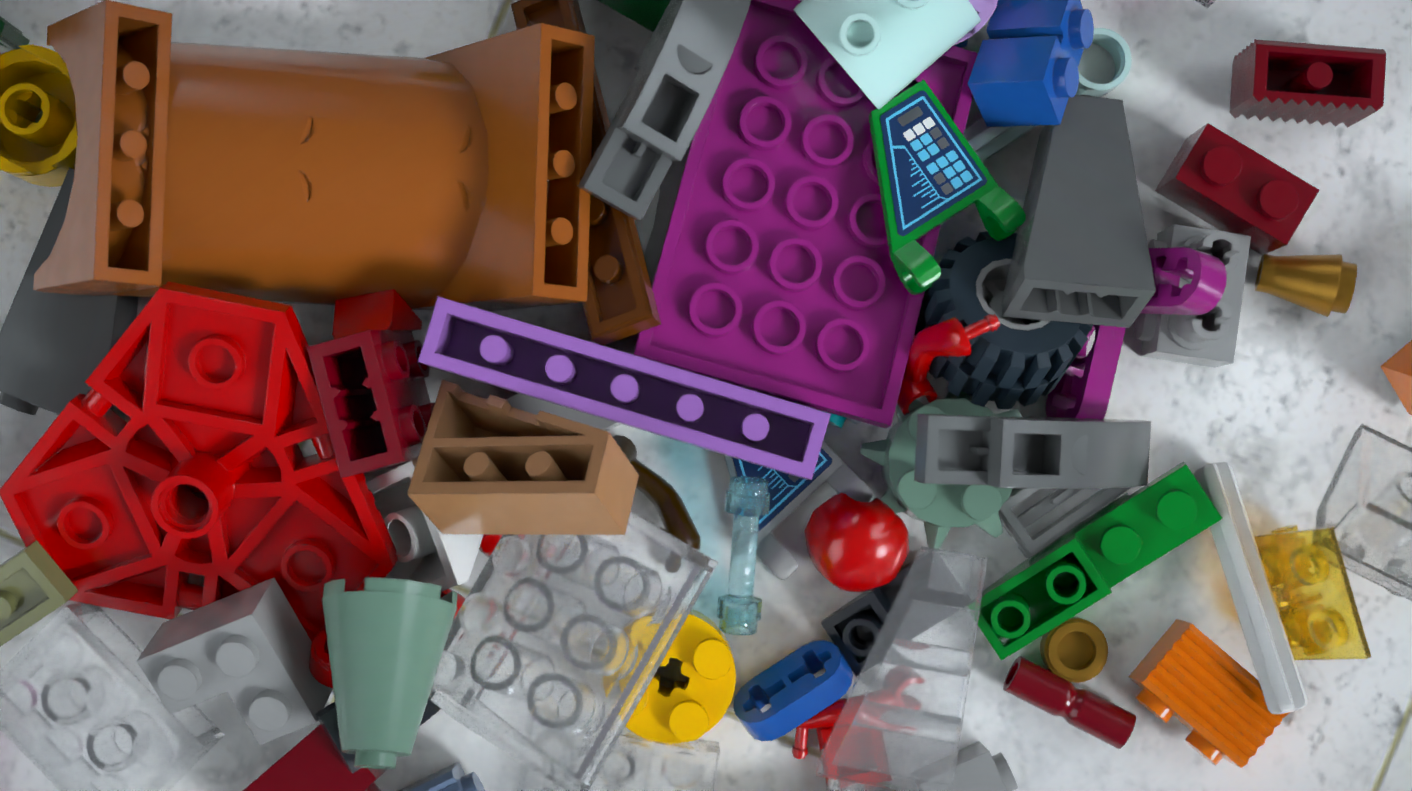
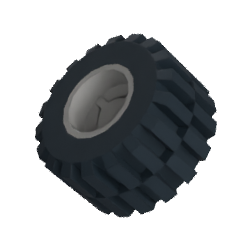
[914,231,1093,409]

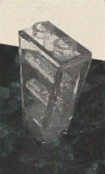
[815,546,988,791]

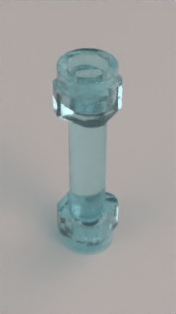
[717,476,770,635]

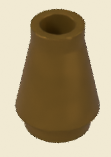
[1255,254,1357,317]

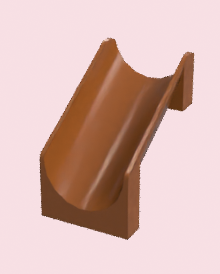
[33,0,595,312]

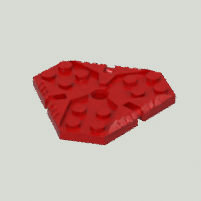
[0,281,398,642]

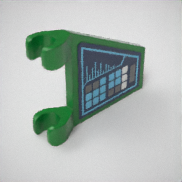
[869,80,1026,295]

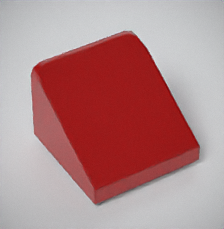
[332,289,422,339]

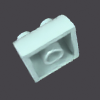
[793,0,981,110]

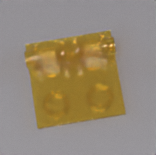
[1254,525,1371,660]

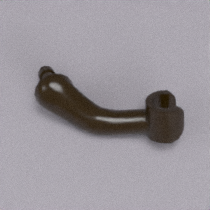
[613,435,701,574]

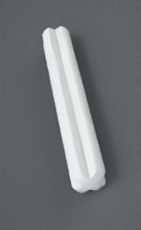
[1194,462,1307,714]

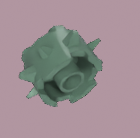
[860,391,1022,551]

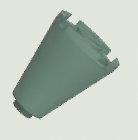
[322,578,458,769]

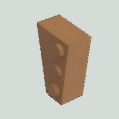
[407,380,639,535]

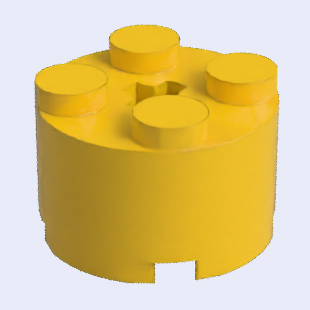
[0,45,77,187]
[604,606,736,744]

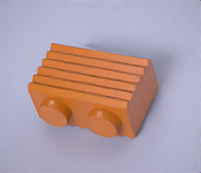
[1128,619,1290,768]

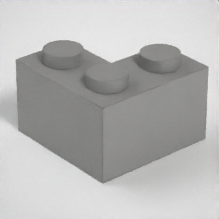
[137,578,333,745]

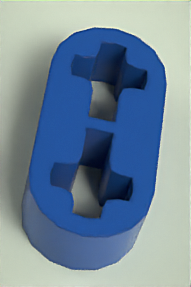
[733,640,853,741]

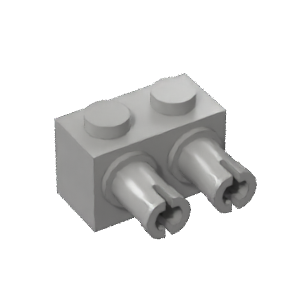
[1135,224,1251,368]

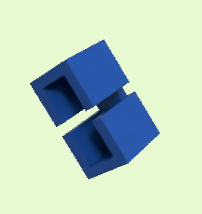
[968,0,1094,127]

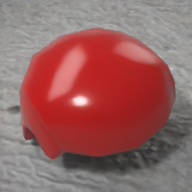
[804,493,909,592]

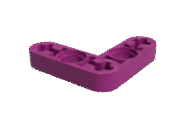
[1045,247,1227,419]

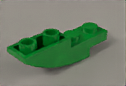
[965,461,1223,661]

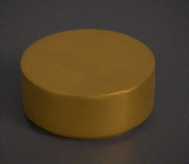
[1040,617,1108,683]

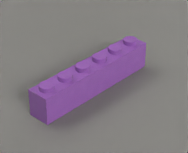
[418,297,831,480]

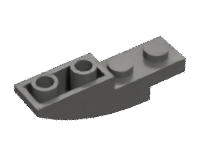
[577,0,751,220]
[914,413,1151,489]

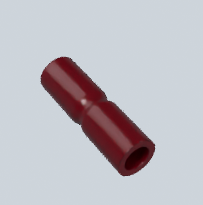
[1003,656,1136,749]

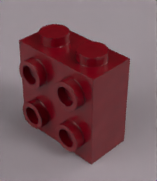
[307,330,435,478]

